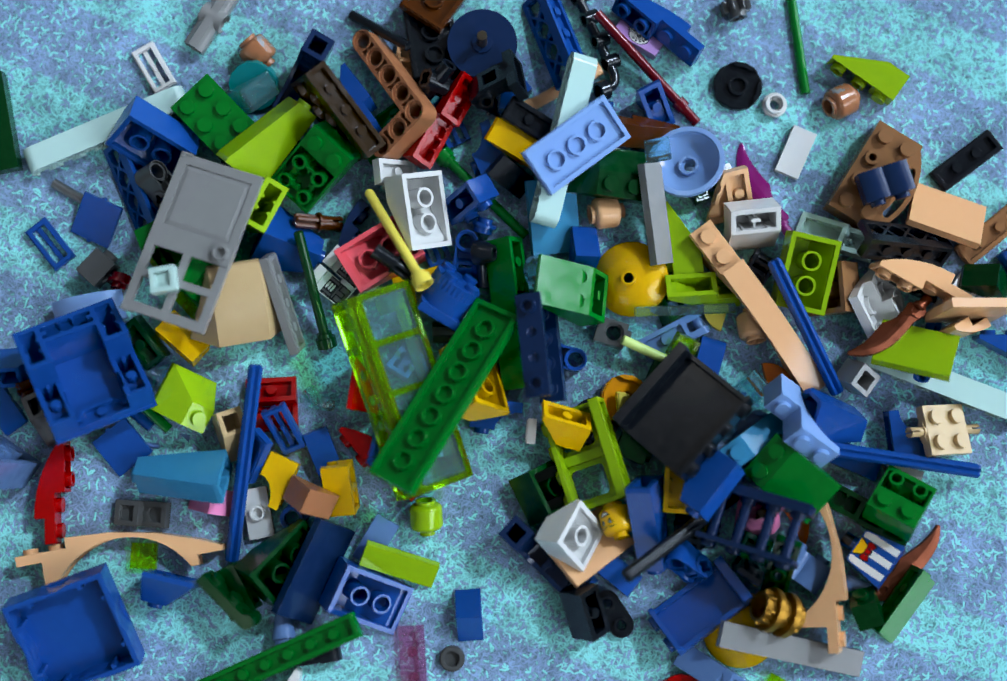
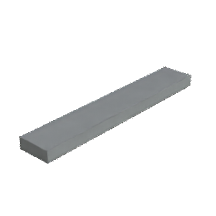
[716,620,864,677]

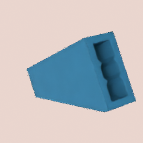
[131,449,233,504]

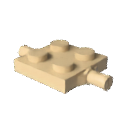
[905,404,980,457]

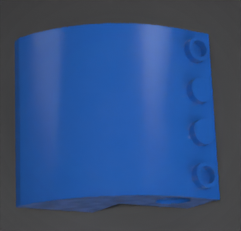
[11,297,157,445]

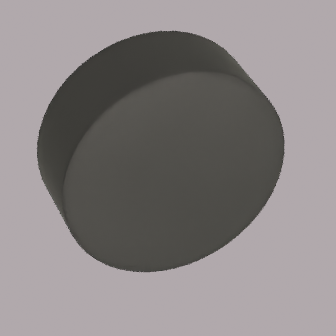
[439,645,465,672]

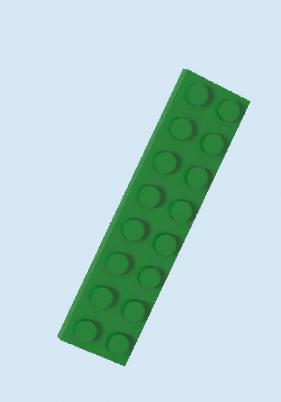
[368,298,518,496]

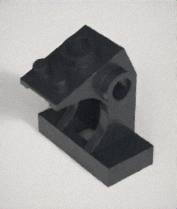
[467,48,529,117]

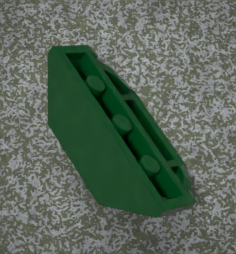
[566,148,649,205]

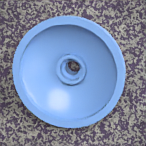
[649,126,725,197]

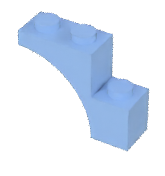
[764,373,840,468]

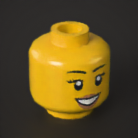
[598,501,632,541]

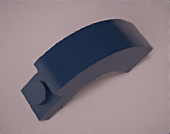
[498,515,571,592]

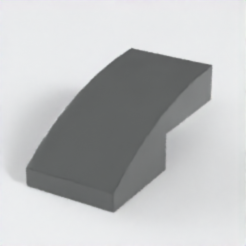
[113,499,171,528]

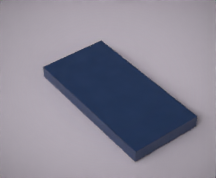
[271,517,355,625]

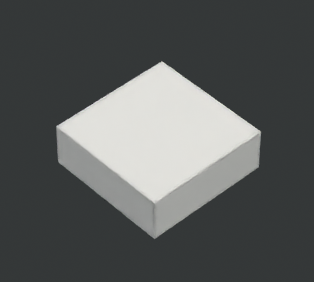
[525,418,537,445]

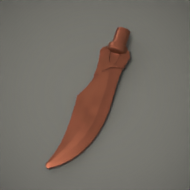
[847,294,932,357]
[874,525,940,601]

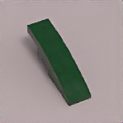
[828,485,907,547]

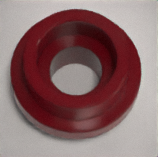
[107,271,132,292]

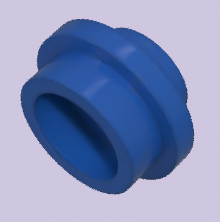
[472,216,497,235]

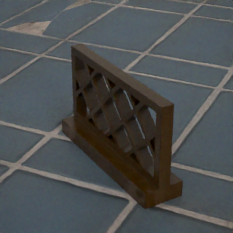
[291,60,386,163]

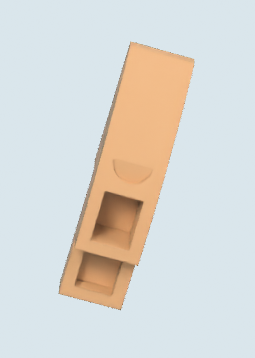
[868,259,972,302]

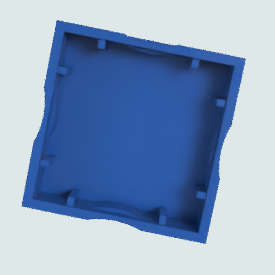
[1,562,145,681]

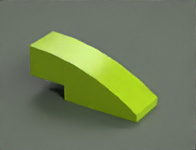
[665,272,741,307]

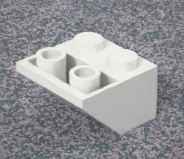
[724,197,781,250]

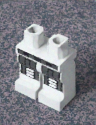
[314,244,383,320]

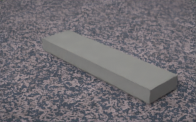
[638,162,674,266]
[259,252,306,356]

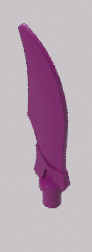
[736,143,793,236]

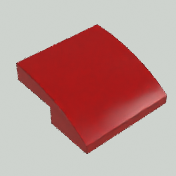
[246,376,299,432]

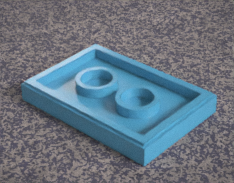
[524,179,579,256]

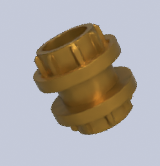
[749,587,806,638]

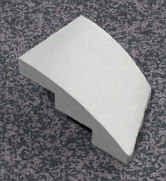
[848,269,905,338]

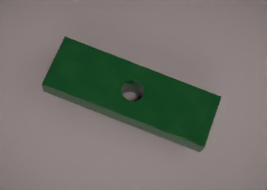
[760,534,803,593]

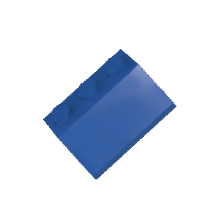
[105,95,201,175]

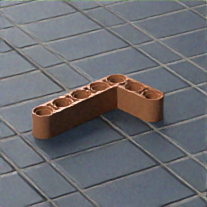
[352,29,437,160]

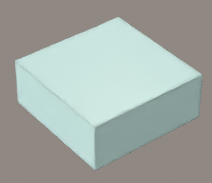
[148,264,179,296]

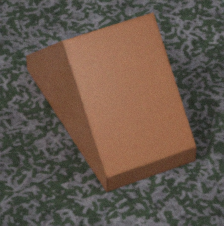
[282,474,340,520]

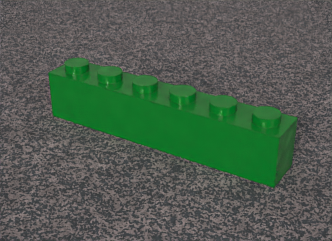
[486,236,529,391]

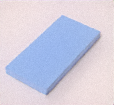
[521,94,631,196]

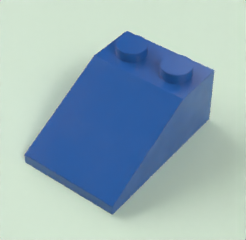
[318,556,414,635]

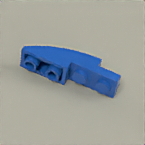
[611,0,705,67]

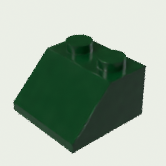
[509,460,580,527]

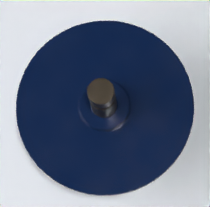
[447,9,517,77]

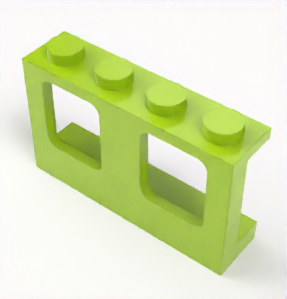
[541,396,631,510]

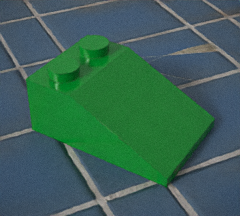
[744,433,842,524]

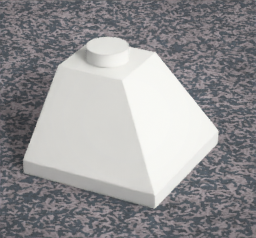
[535,499,603,572]

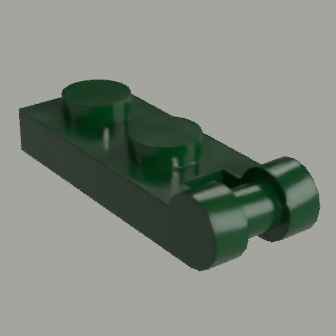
[196,570,262,630]

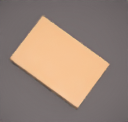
[906,183,987,249]
[925,297,1007,323]
[548,506,634,589]

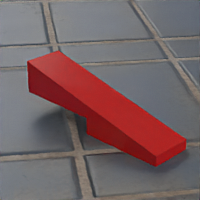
[403,71,473,170]

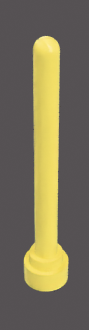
[365,189,434,292]

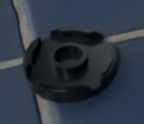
[713,62,762,111]

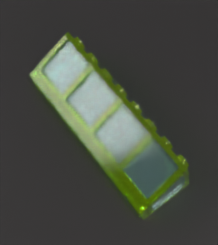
[331,279,473,501]

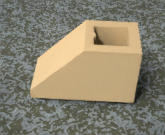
[211,406,242,462]

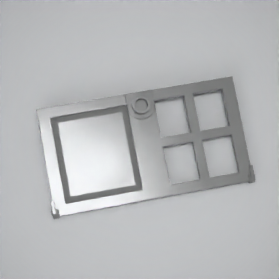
[119,151,264,335]

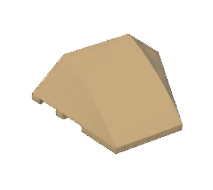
[190,259,281,348]

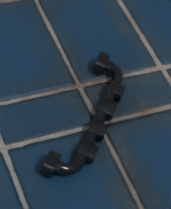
[571,0,621,99]

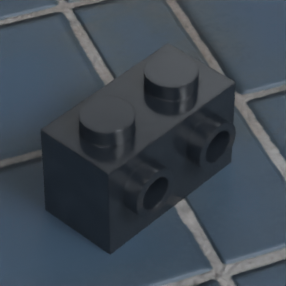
[559,582,611,642]

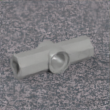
[184,0,239,55]

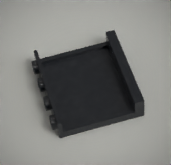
[612,342,753,482]

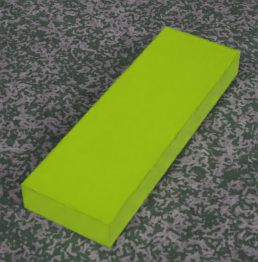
[359,540,440,588]

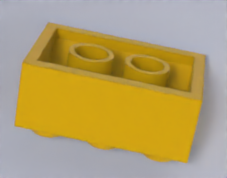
[438,345,510,421]

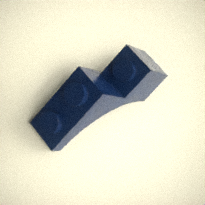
[272,28,335,109]

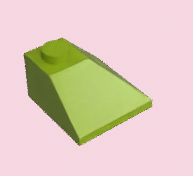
[150,362,217,434]

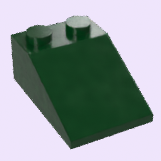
[234,518,310,606]

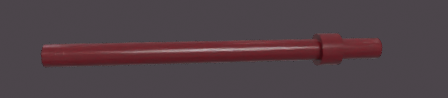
[593,10,701,126]

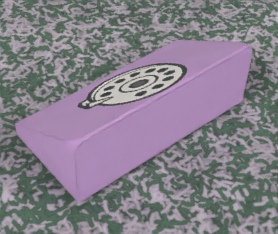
[616,19,663,60]

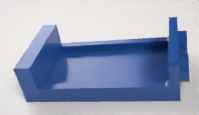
[647,556,753,656]

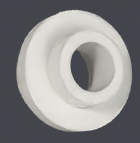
[762,93,787,118]

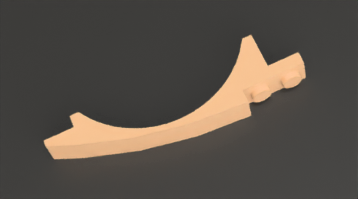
[689,220,826,393]
[802,502,849,654]
[15,531,226,585]

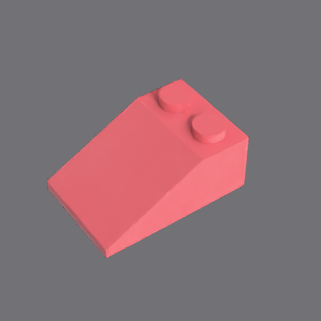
[333,215,426,294]

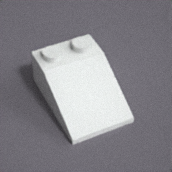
[383,170,452,251]

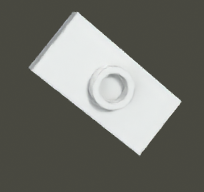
[245,486,275,540]

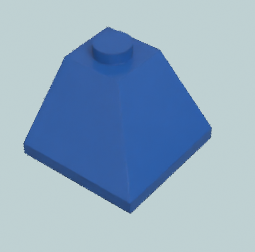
[141,569,199,609]

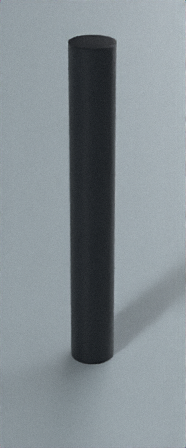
[348,10,411,51]

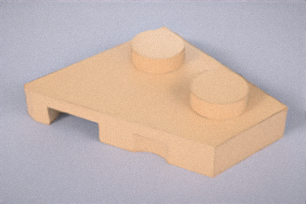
[706,165,753,225]

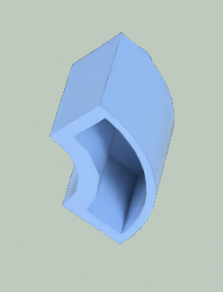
[52,289,127,320]

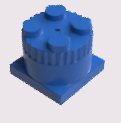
[415,261,480,331]

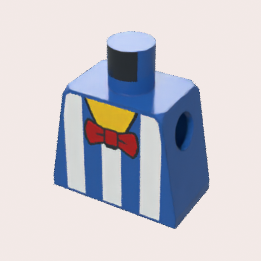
[840,530,905,590]

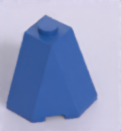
[248,206,326,272]
[801,388,868,443]

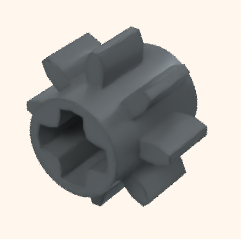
[719,0,752,22]

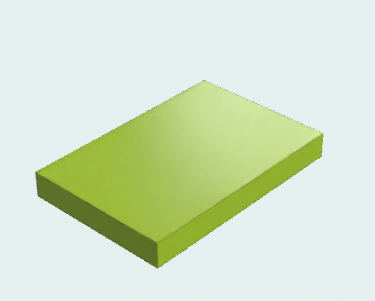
[871,319,960,382]

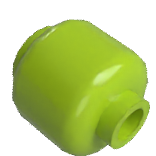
[409,497,443,536]

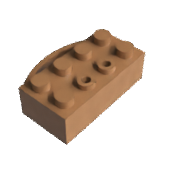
[823,120,923,232]

